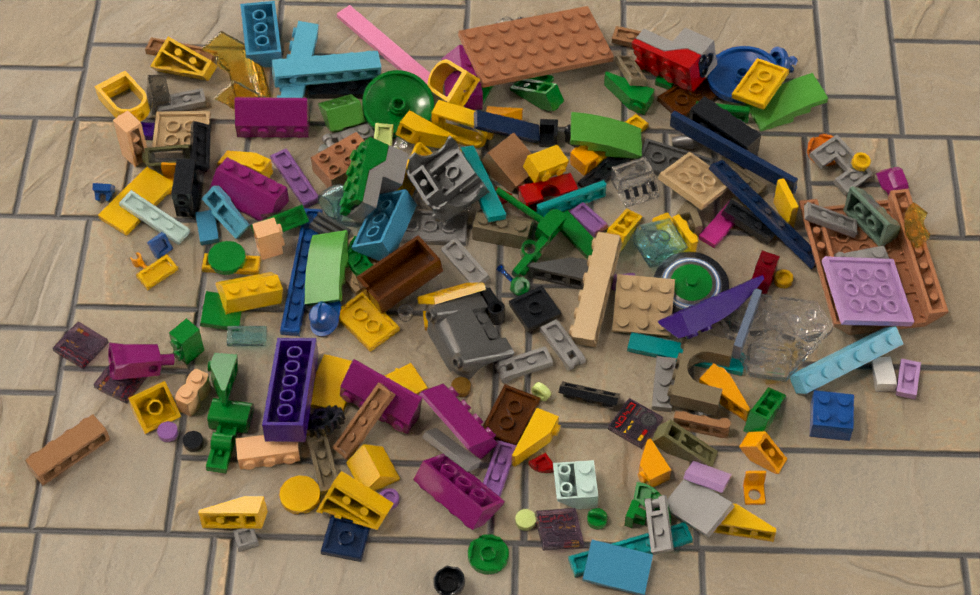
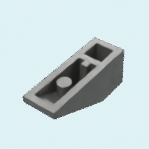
[529,257,589,290]

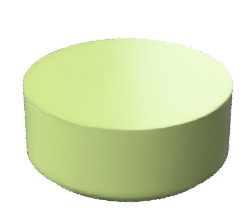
[531,382,551,401]
[515,509,536,531]

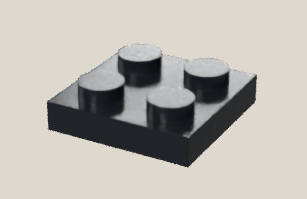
[509,285,561,333]

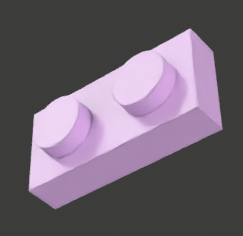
[895,359,921,399]

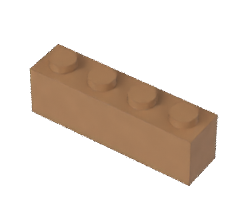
[25,414,110,486]

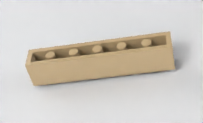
[569,232,622,348]

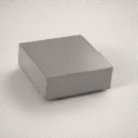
[233,528,259,552]

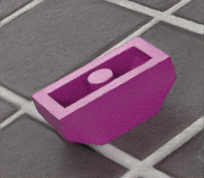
[876,167,909,197]

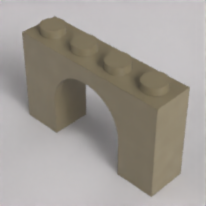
[667,332,735,416]

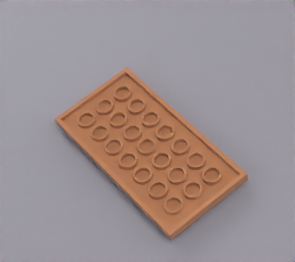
[458,6,614,88]

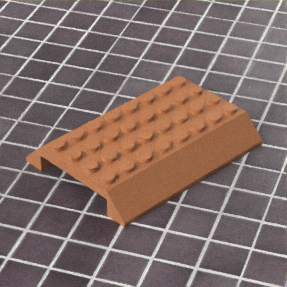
[799,189,949,335]

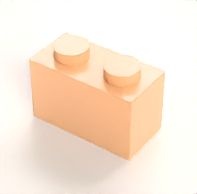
[252,218,285,260]

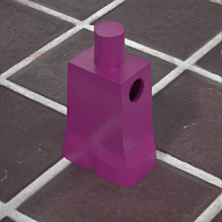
[108,342,175,380]

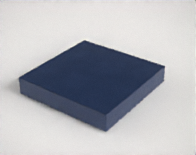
[320,515,371,562]

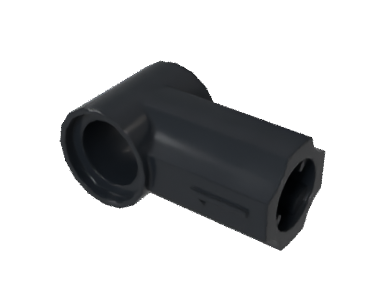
[480,286,505,325]

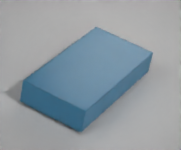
[195,210,219,245]

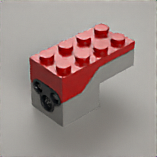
[631,28,717,92]

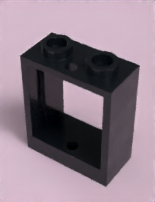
[171,159,200,217]

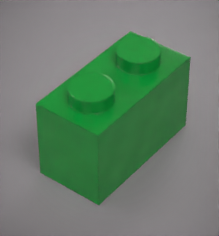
[169,318,205,365]

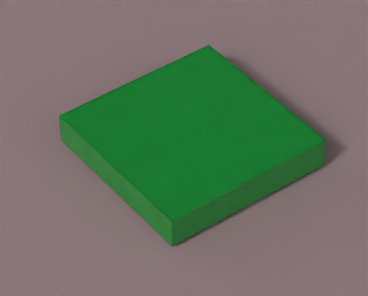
[200,291,242,332]

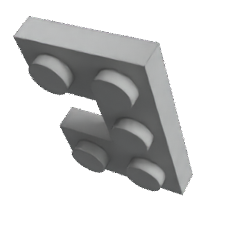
[809,135,873,195]

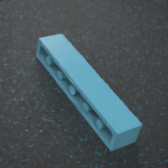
[277,21,319,98]
[272,51,382,88]
[789,326,904,394]

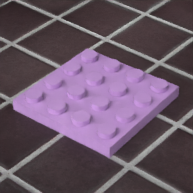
[822,256,914,326]

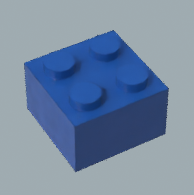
[809,390,854,441]

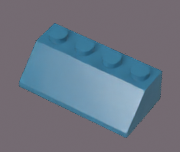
[240,1,282,68]
[351,189,417,261]

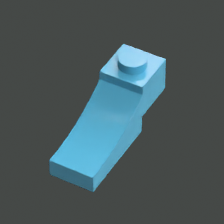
[202,186,250,239]

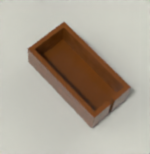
[356,235,443,314]

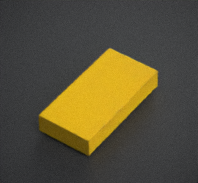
[136,254,178,291]

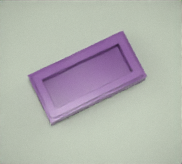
[569,202,608,238]

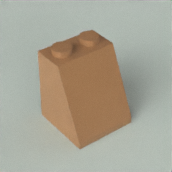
[481,133,532,192]

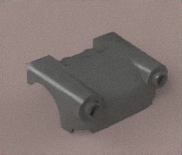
[406,136,490,223]
[426,292,515,379]

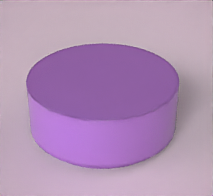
[157,421,178,442]
[380,488,399,510]

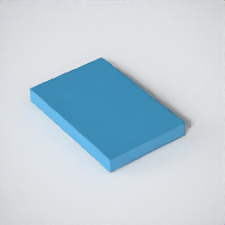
[582,539,653,595]

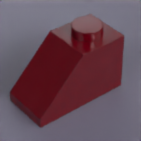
[752,250,780,298]

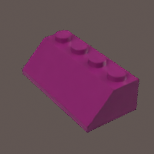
[442,45,483,110]
[234,97,310,138]
[209,157,289,221]
[340,359,422,434]
[419,383,498,460]
[413,454,505,530]

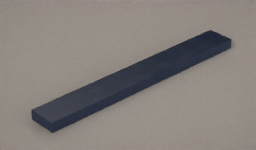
[670,111,798,194]
[709,160,816,269]

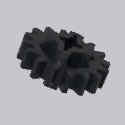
[306,405,346,438]

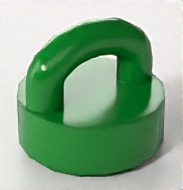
[510,277,530,296]
[587,508,608,530]

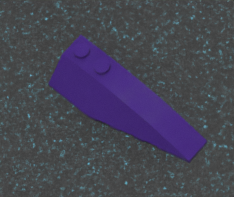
[658,275,764,339]

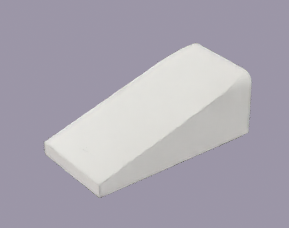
[871,357,897,392]

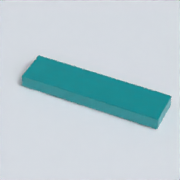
[537,180,607,217]

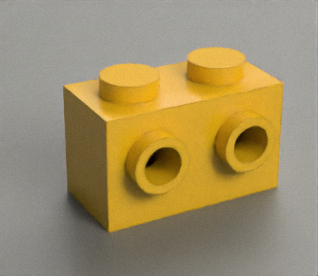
[523,145,569,183]

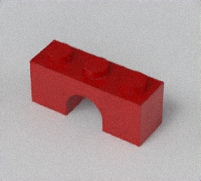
[518,172,578,212]

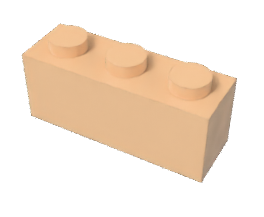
[113,111,147,167]
[236,435,300,470]

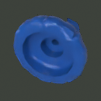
[769,46,798,73]

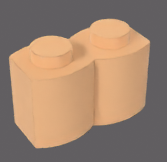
[175,369,211,417]

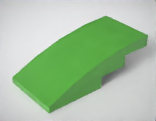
[746,73,828,131]
[570,112,642,159]
[305,230,348,306]

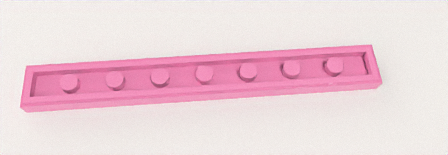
[337,5,430,85]

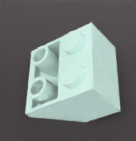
[553,460,598,509]

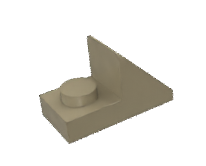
[676,199,703,237]

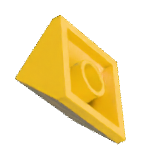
[128,381,182,434]
[346,444,400,491]

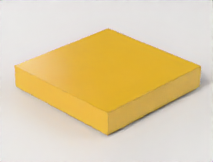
[773,178,799,228]

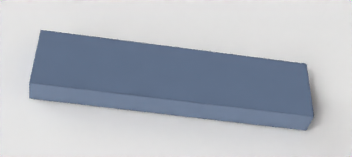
[732,289,762,359]

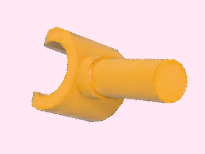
[130,252,147,269]

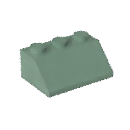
[843,186,901,246]

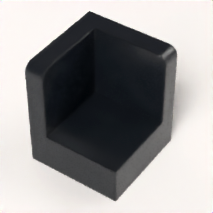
[539,119,558,147]

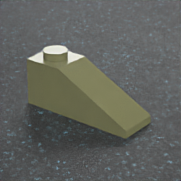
[652,419,718,467]

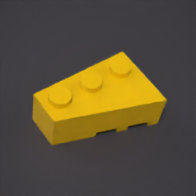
[150,36,217,81]
[316,471,394,530]

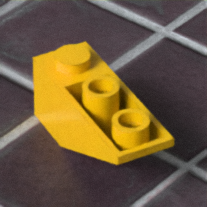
[395,110,457,149]

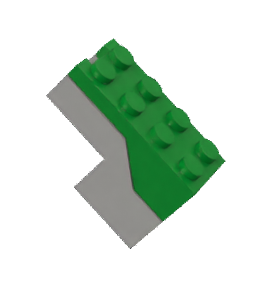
[339,137,409,222]

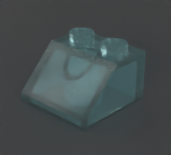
[632,218,688,268]

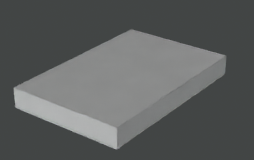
[668,480,734,538]

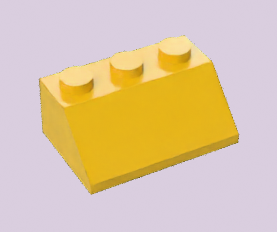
[215,272,283,314]

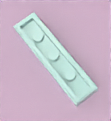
[119,190,190,245]

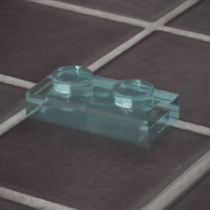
[226,326,267,347]

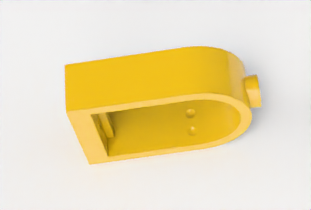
[428,59,480,107]
[94,71,150,122]
[432,100,494,148]

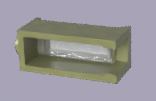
[142,144,190,167]

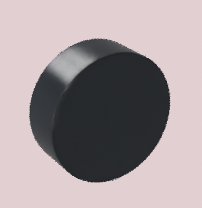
[183,431,204,452]

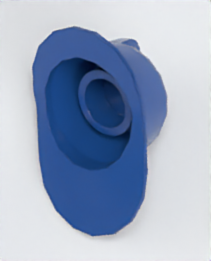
[309,301,341,336]

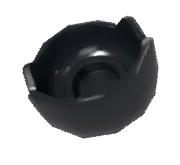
[433,565,465,595]

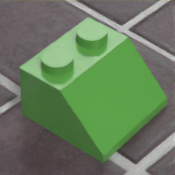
[318,94,365,132]

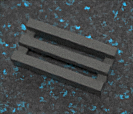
[309,212,351,236]

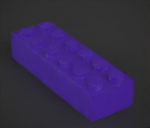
[262,338,319,442]

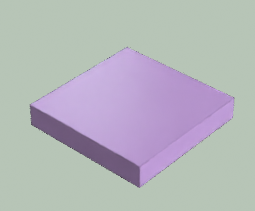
[683,461,732,493]

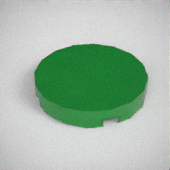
[208,241,246,275]
[468,534,509,575]

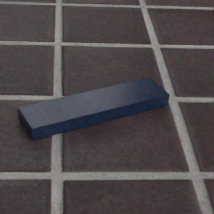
[474,110,540,143]

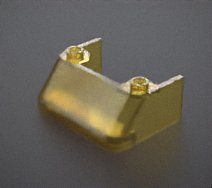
[202,31,271,109]

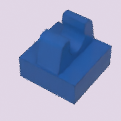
[92,183,115,202]
[147,232,173,259]

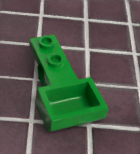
[511,209,567,278]
[206,398,255,474]

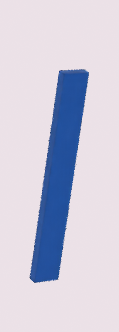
[280,208,323,336]

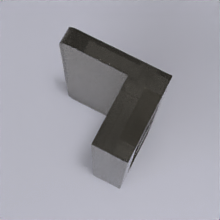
[146,74,171,115]

